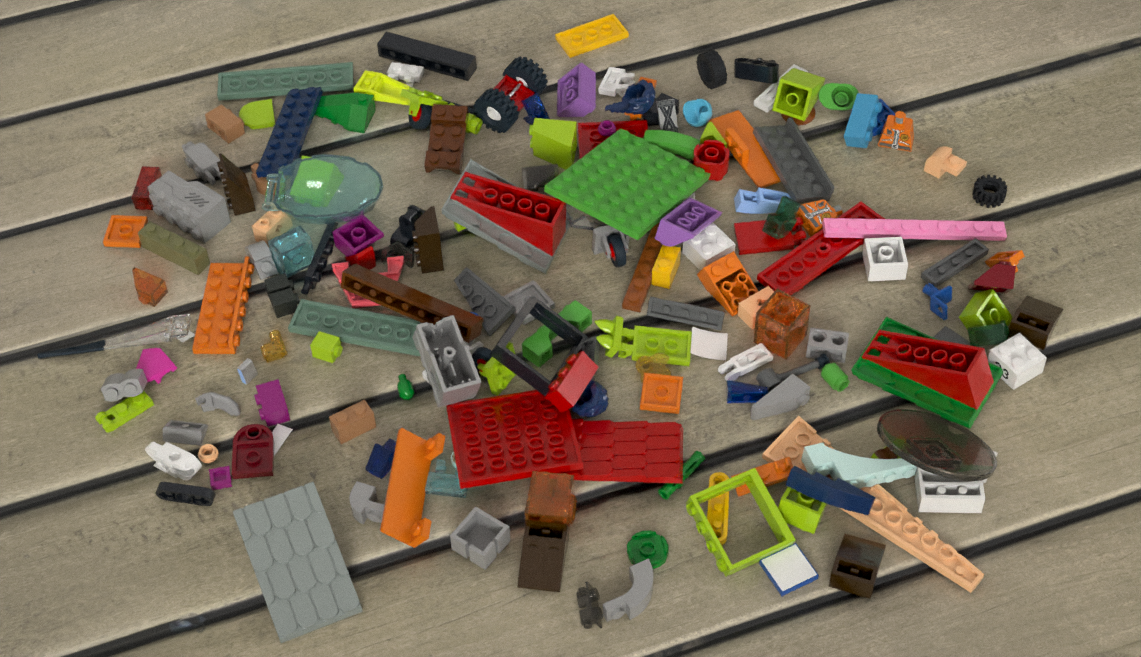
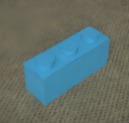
[844,93,882,148]

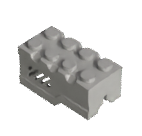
[148,170,231,243]
[413,315,482,408]

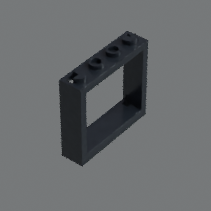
[489,295,588,396]

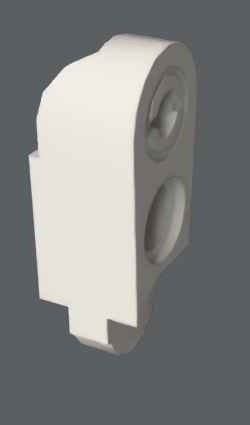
[145,442,202,480]

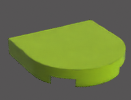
[239,99,275,129]

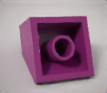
[332,214,384,256]

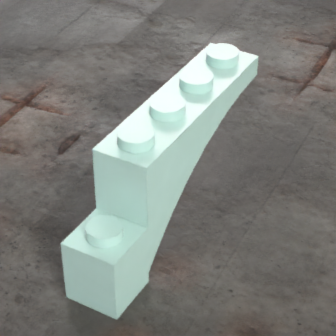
[801,443,919,488]

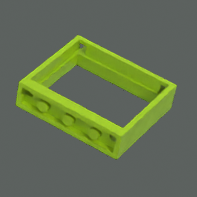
[686,468,796,577]

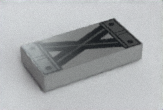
[656,99,679,133]

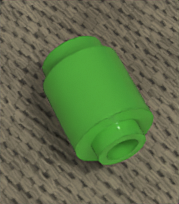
[821,363,850,392]

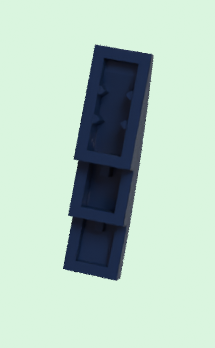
[786,466,876,515]

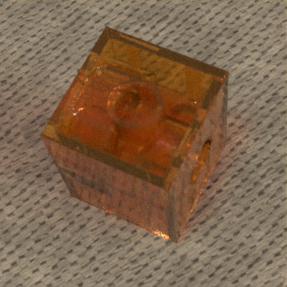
[754,288,811,360]
[525,471,577,530]

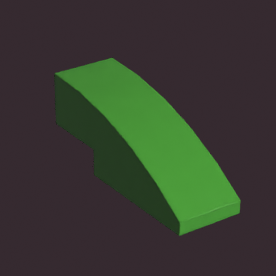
[643,130,700,161]

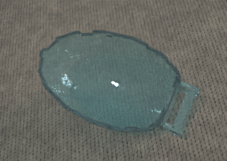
[262,154,384,225]

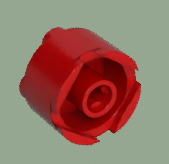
[693,140,729,181]

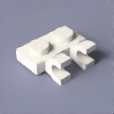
[387,62,424,87]
[598,67,636,97]

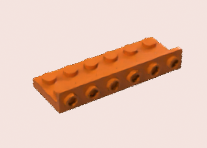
[192,256,254,354]

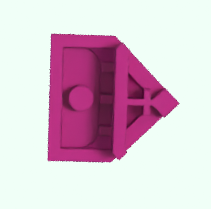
[136,348,177,384]

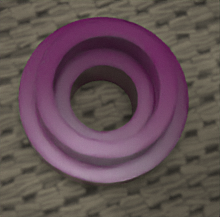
[598,120,616,136]

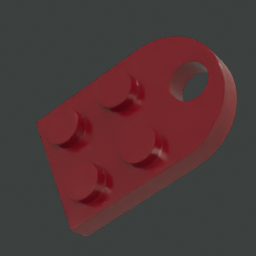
[231,424,274,479]

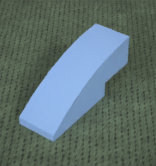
[734,188,794,214]

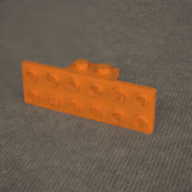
[709,110,781,188]

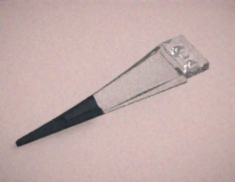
[37,314,191,358]

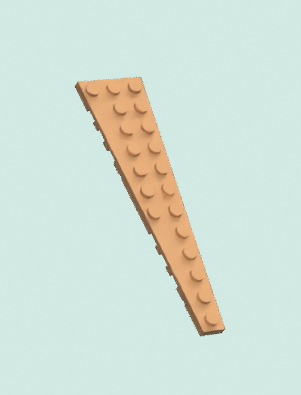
[762,416,984,593]

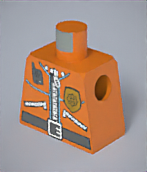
[878,111,914,152]
[796,200,843,237]

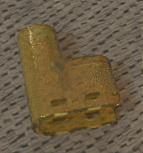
[260,330,287,362]

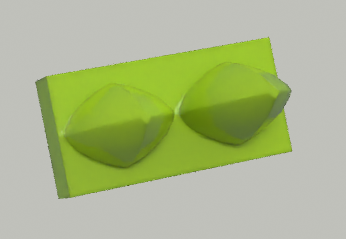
[594,316,623,358]

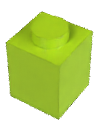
[310,331,343,363]

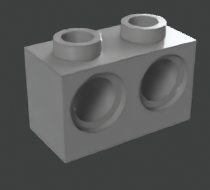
[806,328,849,363]

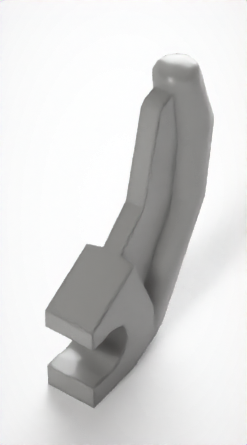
[195,392,240,416]

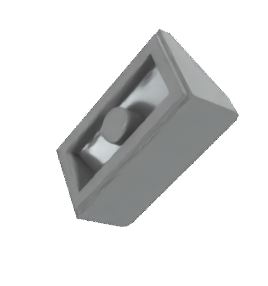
[163,420,208,446]

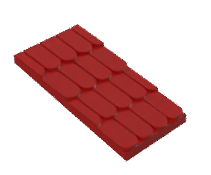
[547,419,683,484]

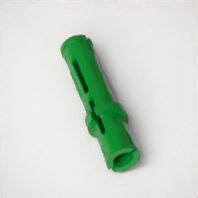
[658,451,705,500]

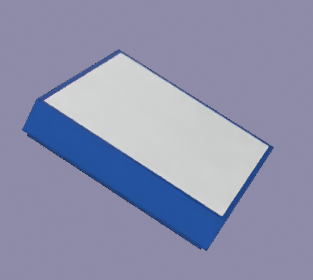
[759,543,819,596]

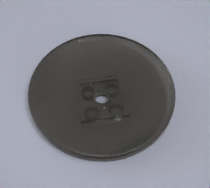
[877,409,997,481]

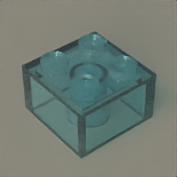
[268,225,314,278]

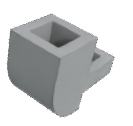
[244,240,278,280]
[349,481,385,524]

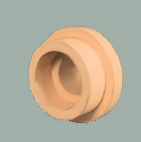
[198,444,219,463]

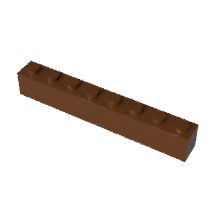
[340,264,483,343]

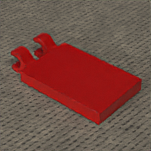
[734,217,806,255]

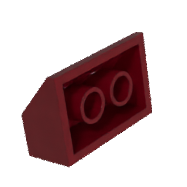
[968,261,1016,293]

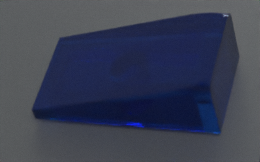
[726,380,768,403]

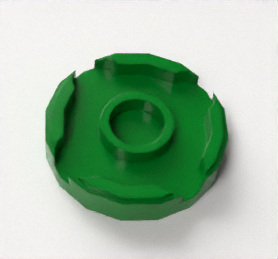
[627,530,669,569]

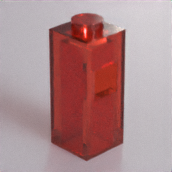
[132,166,162,210]

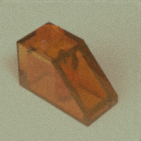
[132,267,168,307]

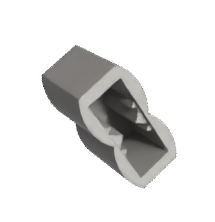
[101,369,148,402]

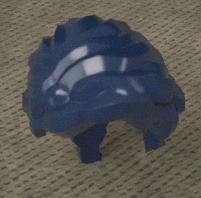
[605,80,656,115]
[572,380,609,417]

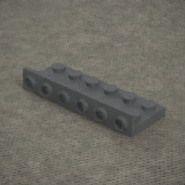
[753,118,834,204]

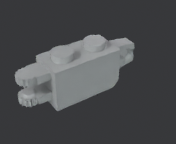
[182,141,223,185]

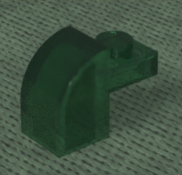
[762,196,800,239]
[967,320,1009,347]

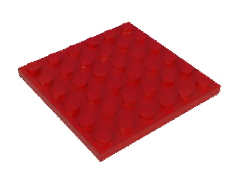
[446,390,583,489]

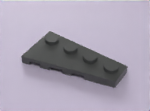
[454,267,516,336]

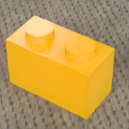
[652,245,681,289]

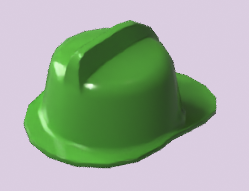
[818,83,859,111]

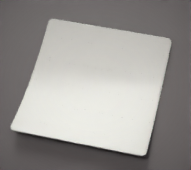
[691,327,728,360]

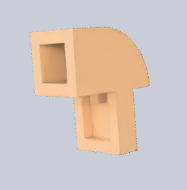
[924,146,967,179]

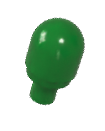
[397,374,414,400]

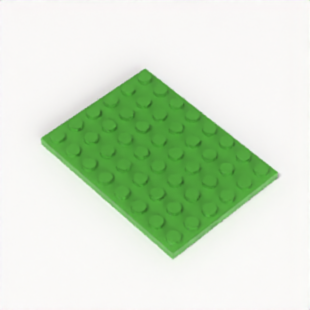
[544,129,711,240]

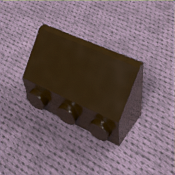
[412,206,444,274]

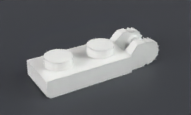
[718,343,773,383]

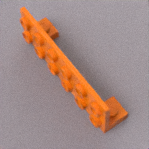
[380,428,445,548]

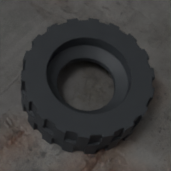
[696,49,727,90]

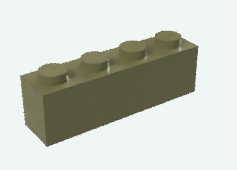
[138,221,210,275]

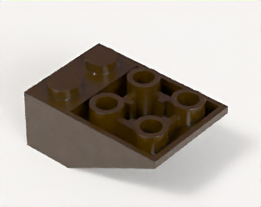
[217,153,256,216]
[1007,296,1063,350]
[517,520,569,592]
[829,534,886,599]

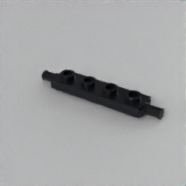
[301,217,340,295]

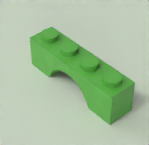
[522,300,592,368]

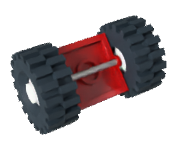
[474,56,548,133]

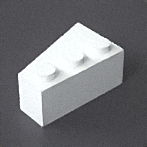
[915,464,985,513]

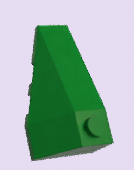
[315,93,376,134]

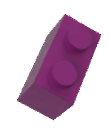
[254,379,291,427]

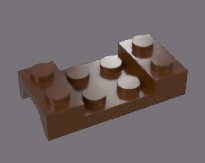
[424,104,469,175]

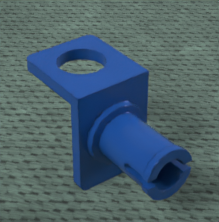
[923,283,952,320]

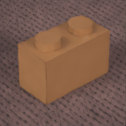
[205,104,245,144]
[329,399,376,444]

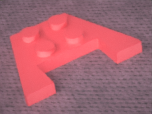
[332,256,404,308]

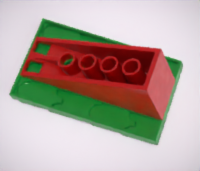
[851,317,1003,429]

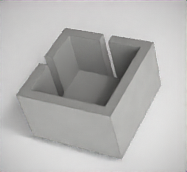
[450,507,511,570]

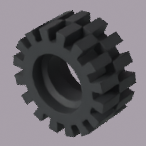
[972,175,1007,208]

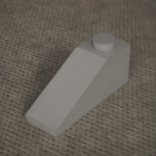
[751,374,810,421]

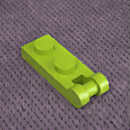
[95,390,154,433]

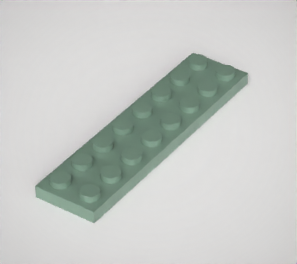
[217,62,354,101]
[288,299,422,357]

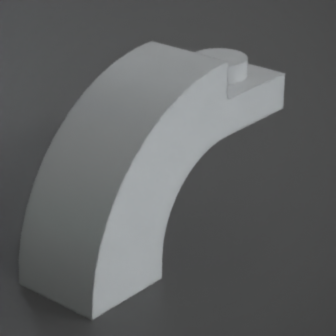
[603,559,653,622]

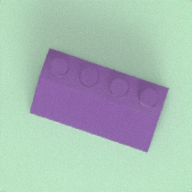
[655,198,722,247]

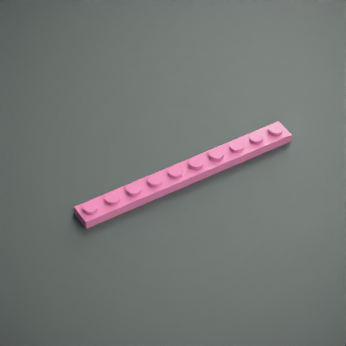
[822,218,1007,241]

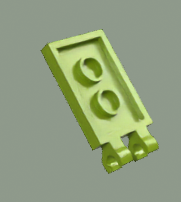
[618,326,692,366]

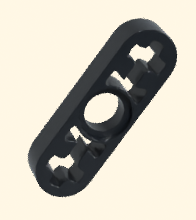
[155,482,216,506]

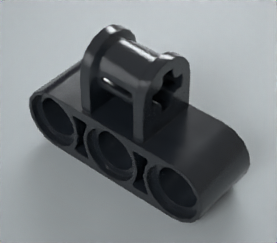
[734,58,779,84]
[390,205,426,252]

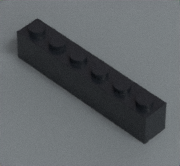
[377,31,477,81]

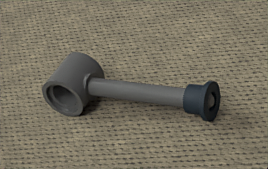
[756,353,830,394]

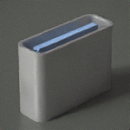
[236,358,258,385]

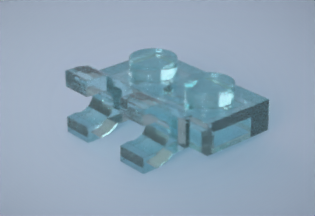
[425,459,468,498]

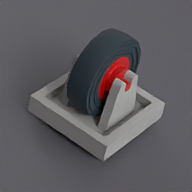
[592,225,630,267]

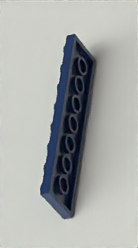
[256,87,323,178]

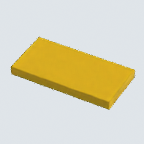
[555,14,629,58]

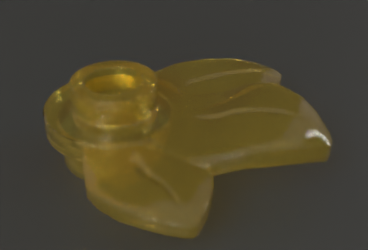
[636,353,672,384]

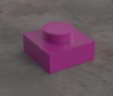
[209,466,232,490]

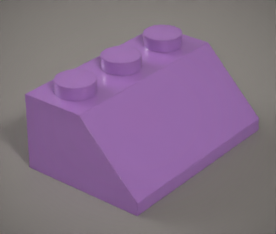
[557,63,596,117]

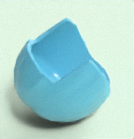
[683,99,712,127]

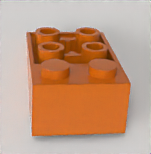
[697,251,759,317]

